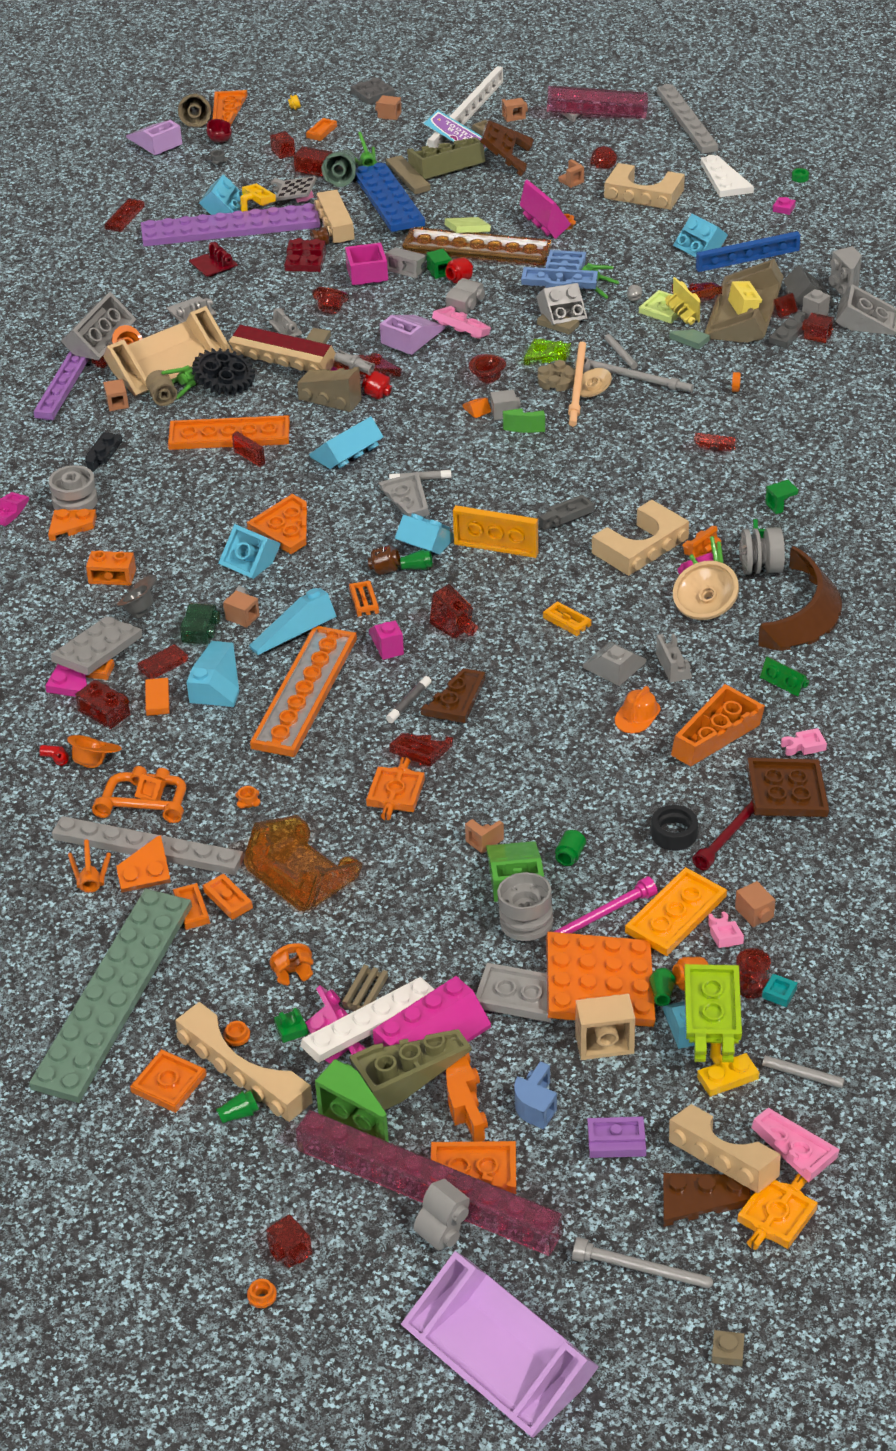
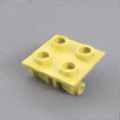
[665,277,700,325]

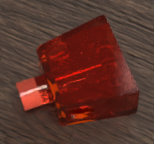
[429,584,478,638]

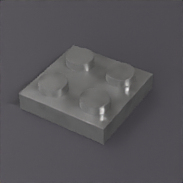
[350,77,395,105]

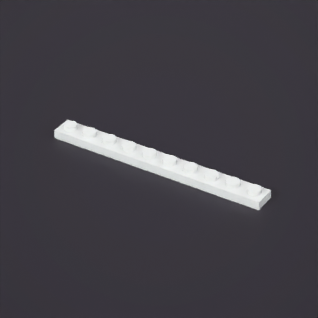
[427,66,503,148]

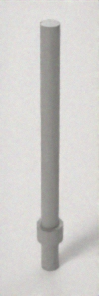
[589,360,694,392]

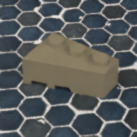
[297,367,362,412]

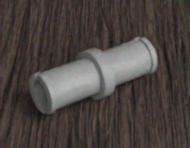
[334,349,375,375]

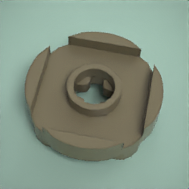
[538,360,575,391]

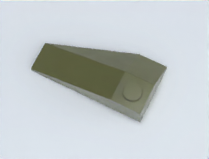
[349,1029,472,1110]

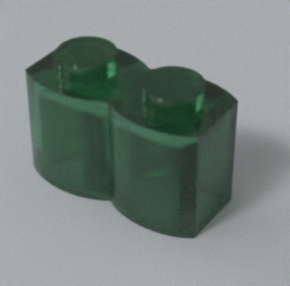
[180,603,221,644]

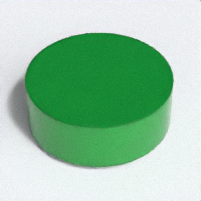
[791,168,809,183]

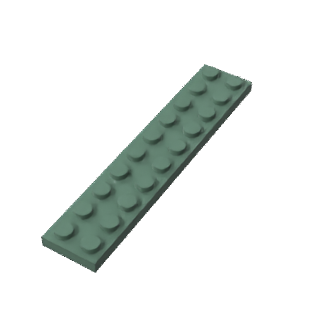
[29,888,192,1103]

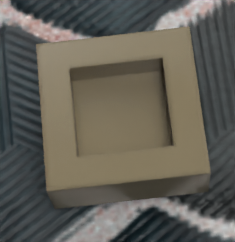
[712,1330,745,1367]

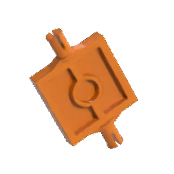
[366,757,425,820]

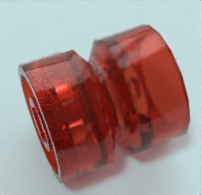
[736,948,771,999]

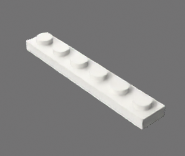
[300,977,435,1063]

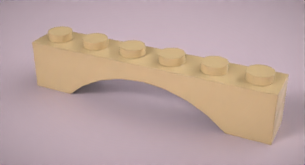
[175,1002,313,1122]

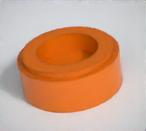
[732,372,741,392]

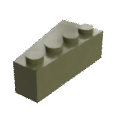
[407,137,485,180]

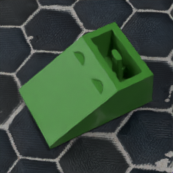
[486,841,544,902]

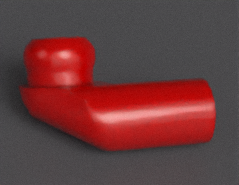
[39,745,69,766]

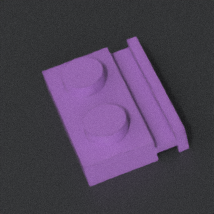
[587,1117,646,1158]

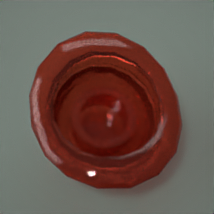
[312,287,349,314]
[469,354,506,383]

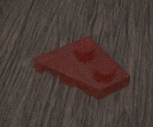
[672,282,722,299]

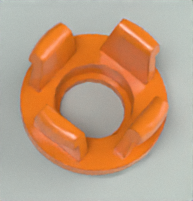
[270,943,313,986]

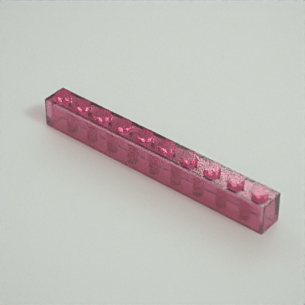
[296,1110,562,1256]

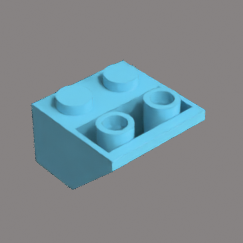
[199,174,243,215]
[673,214,728,258]
[395,513,454,555]

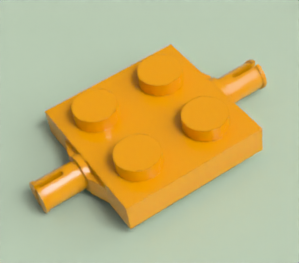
[737,1173,818,1250]

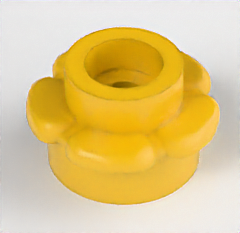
[288,95,301,111]

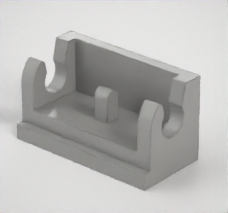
[385,247,427,278]
[656,634,692,683]

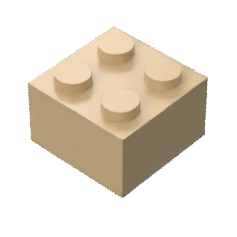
[575,994,635,1060]

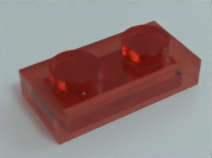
[694,433,737,451]

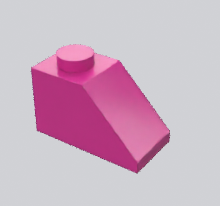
[369,620,404,660]

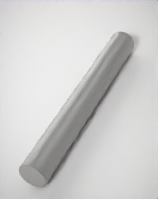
[604,334,638,369]
[762,1055,845,1089]

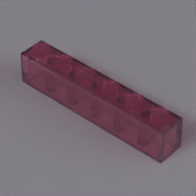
[546,86,648,119]

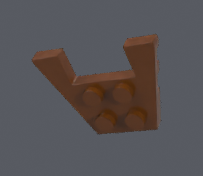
[480,120,534,176]

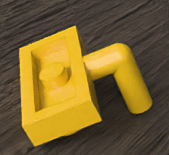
[240,183,276,212]
[697,1043,759,1097]

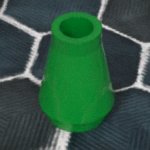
[400,549,433,570]
[649,968,676,1006]
[216,1090,259,1124]

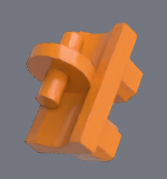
[682,526,722,558]

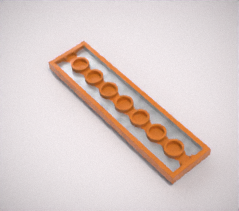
[250,626,357,757]

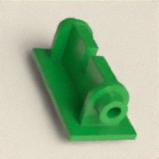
[760,657,809,697]

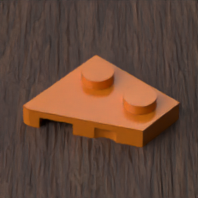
[48,509,97,541]
[116,835,171,893]

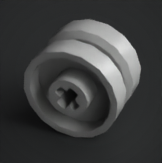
[49,465,98,510]

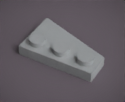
[378,472,430,517]

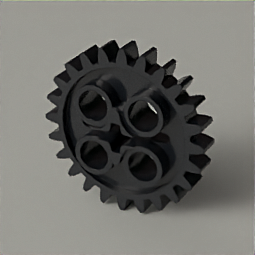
[192,348,255,396]

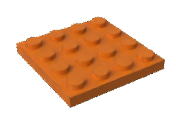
[546,932,655,1027]

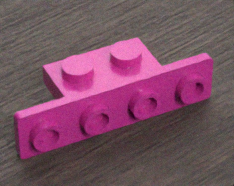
[305,985,366,1064]

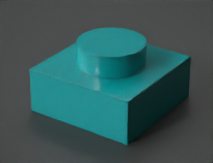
[762,974,798,1008]

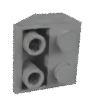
[829,246,862,296]
[536,283,588,325]

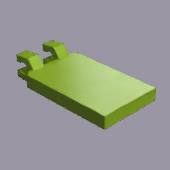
[684,964,742,1063]

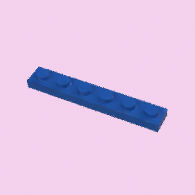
[696,231,801,272]

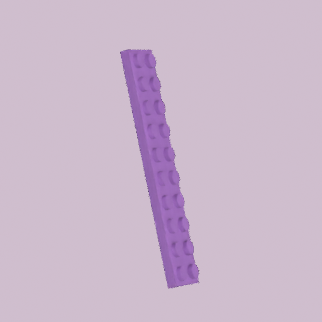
[141,203,320,246]

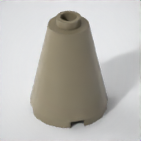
[178,93,211,127]

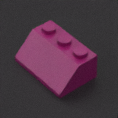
[520,180,571,239]

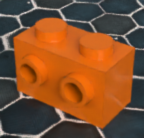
[86,550,136,586]

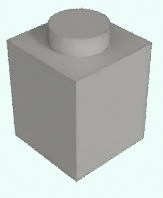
[802,289,830,323]
[490,389,521,420]

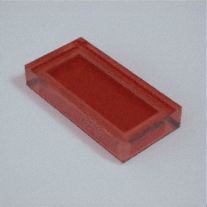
[232,431,265,467]
[137,644,188,679]

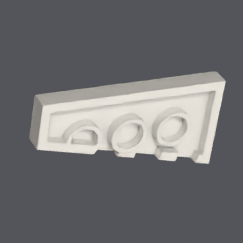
[701,155,754,197]

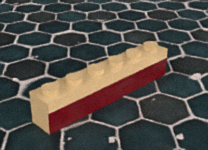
[229,325,336,371]

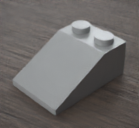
[835,284,896,335]

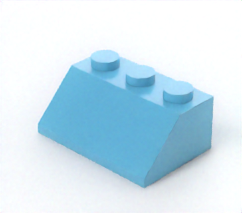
[309,417,384,469]

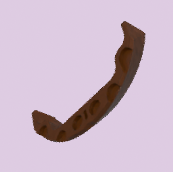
[758,546,842,651]

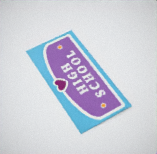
[423,110,488,152]

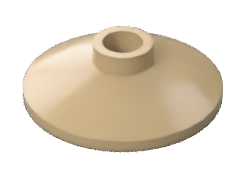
[580,368,612,397]

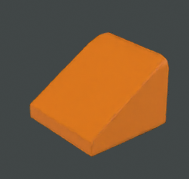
[462,398,491,418]

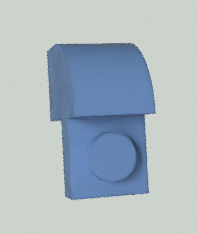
[514,1061,557,1130]

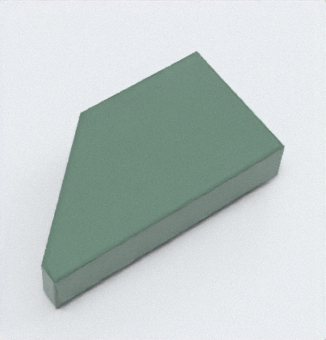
[669,329,710,350]

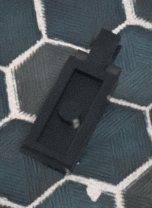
[85,432,122,472]

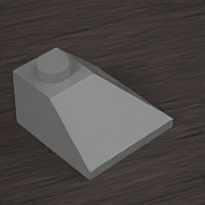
[583,641,647,686]

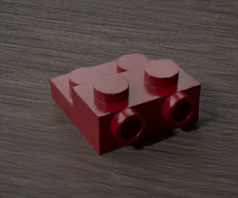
[284,238,326,272]

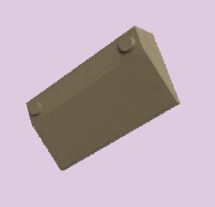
[705,259,784,343]

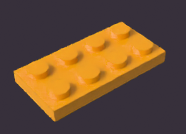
[453,505,538,558]
[625,867,727,956]

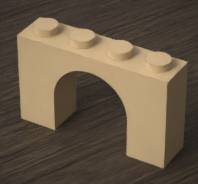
[604,163,685,210]
[592,500,689,576]

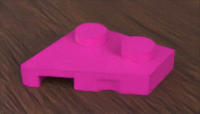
[45,664,89,699]

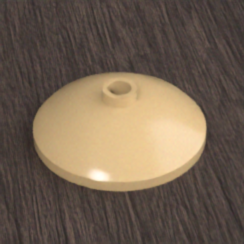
[673,561,739,620]

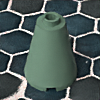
[322,150,356,187]

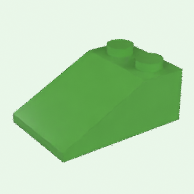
[315,1059,389,1152]

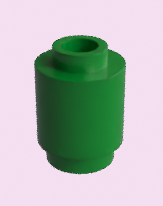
[555,830,586,866]

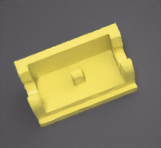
[728,281,762,315]

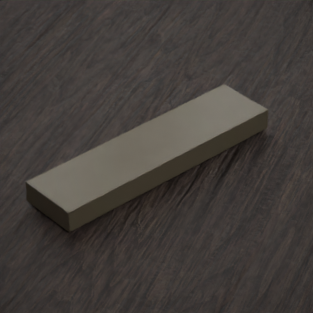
[386,155,431,195]

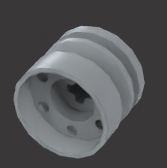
[739,527,785,575]
[497,872,554,941]

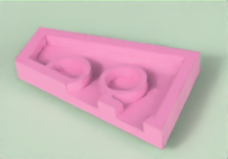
[432,306,491,339]
[751,1108,840,1182]

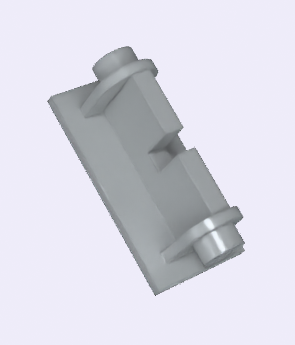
[269,308,302,337]

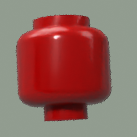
[445,257,473,284]
[362,371,392,400]

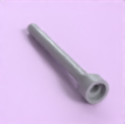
[572,1237,713,1288]

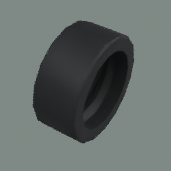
[651,805,698,851]

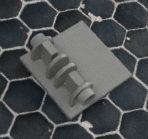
[166,296,217,323]

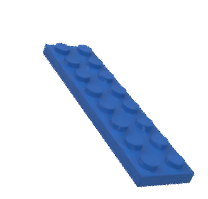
[354,163,425,232]

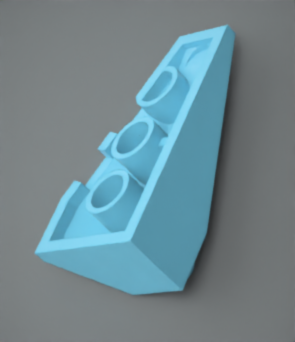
[249,588,337,655]
[186,641,239,707]

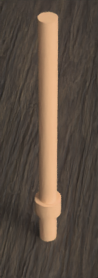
[568,341,586,427]

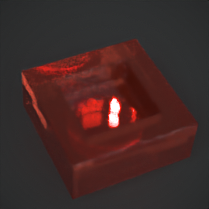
[774,293,798,317]

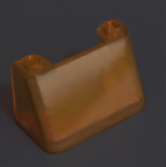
[244,815,363,912]

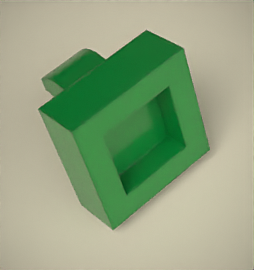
[274,1008,308,1043]

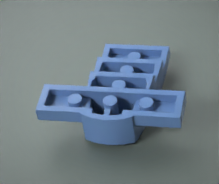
[521,250,598,289]

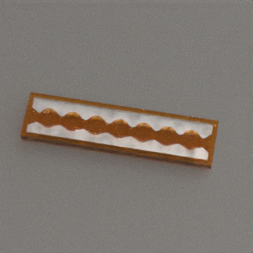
[402,227,552,265]

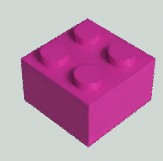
[345,243,388,285]

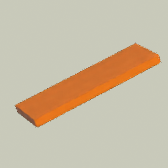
[168,415,290,450]

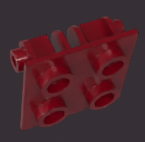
[189,242,238,277]

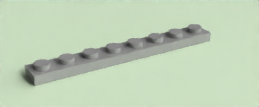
[657,84,718,154]
[52,816,244,875]

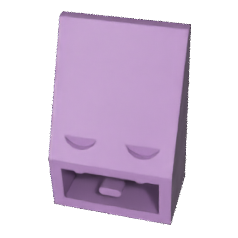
[126,120,182,155]
[380,315,445,355]

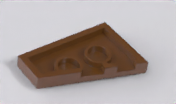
[421,668,485,723]
[663,1173,750,1227]

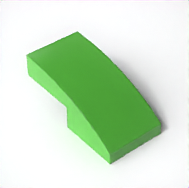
[502,409,545,433]

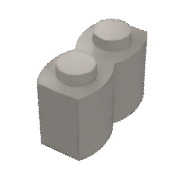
[446,278,485,314]
[414,1178,470,1251]

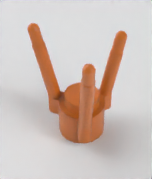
[68,839,111,893]

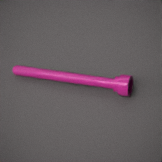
[553,876,658,934]

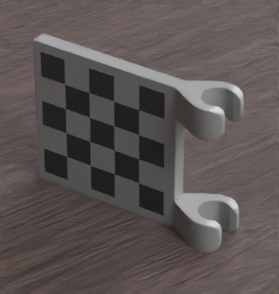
[267,176,317,206]

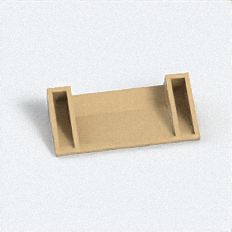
[103,306,233,397]

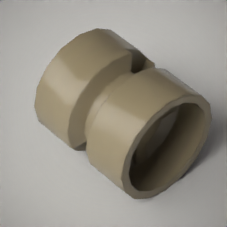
[146,370,177,406]

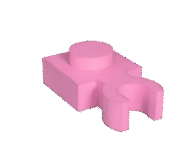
[781,728,827,756]
[708,912,744,948]

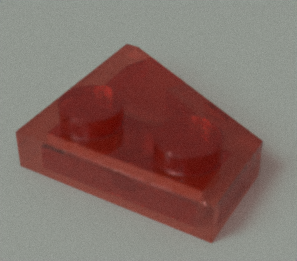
[389,733,453,767]

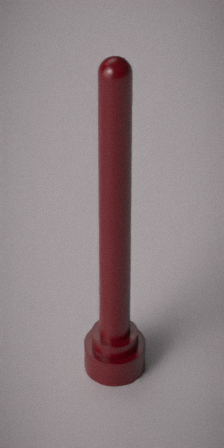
[692,801,754,871]

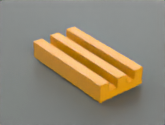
[543,601,591,636]

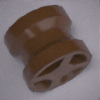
[310,227,329,245]

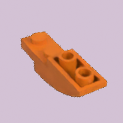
[446,1053,488,1142]

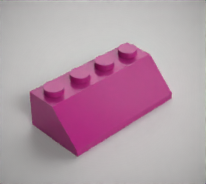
[373,976,491,1047]

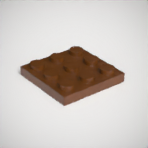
[746,758,829,817]

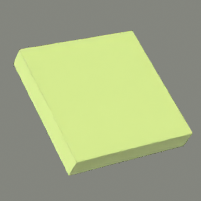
[445,217,491,233]
[639,290,679,323]

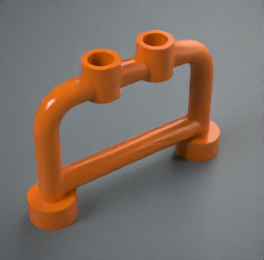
[92,766,186,823]

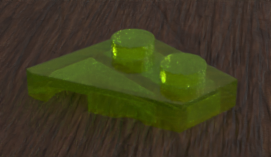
[524,339,571,365]

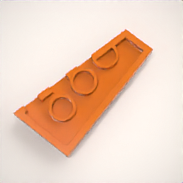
[213,90,248,125]

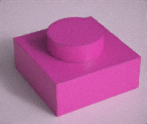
[773,197,796,215]

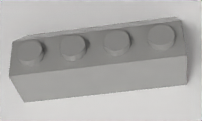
[61,292,136,360]

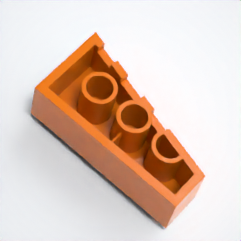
[671,684,765,767]

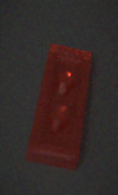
[104,198,145,232]

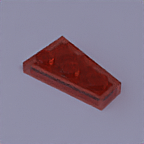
[333,353,402,377]

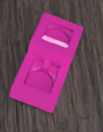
[0,492,29,526]

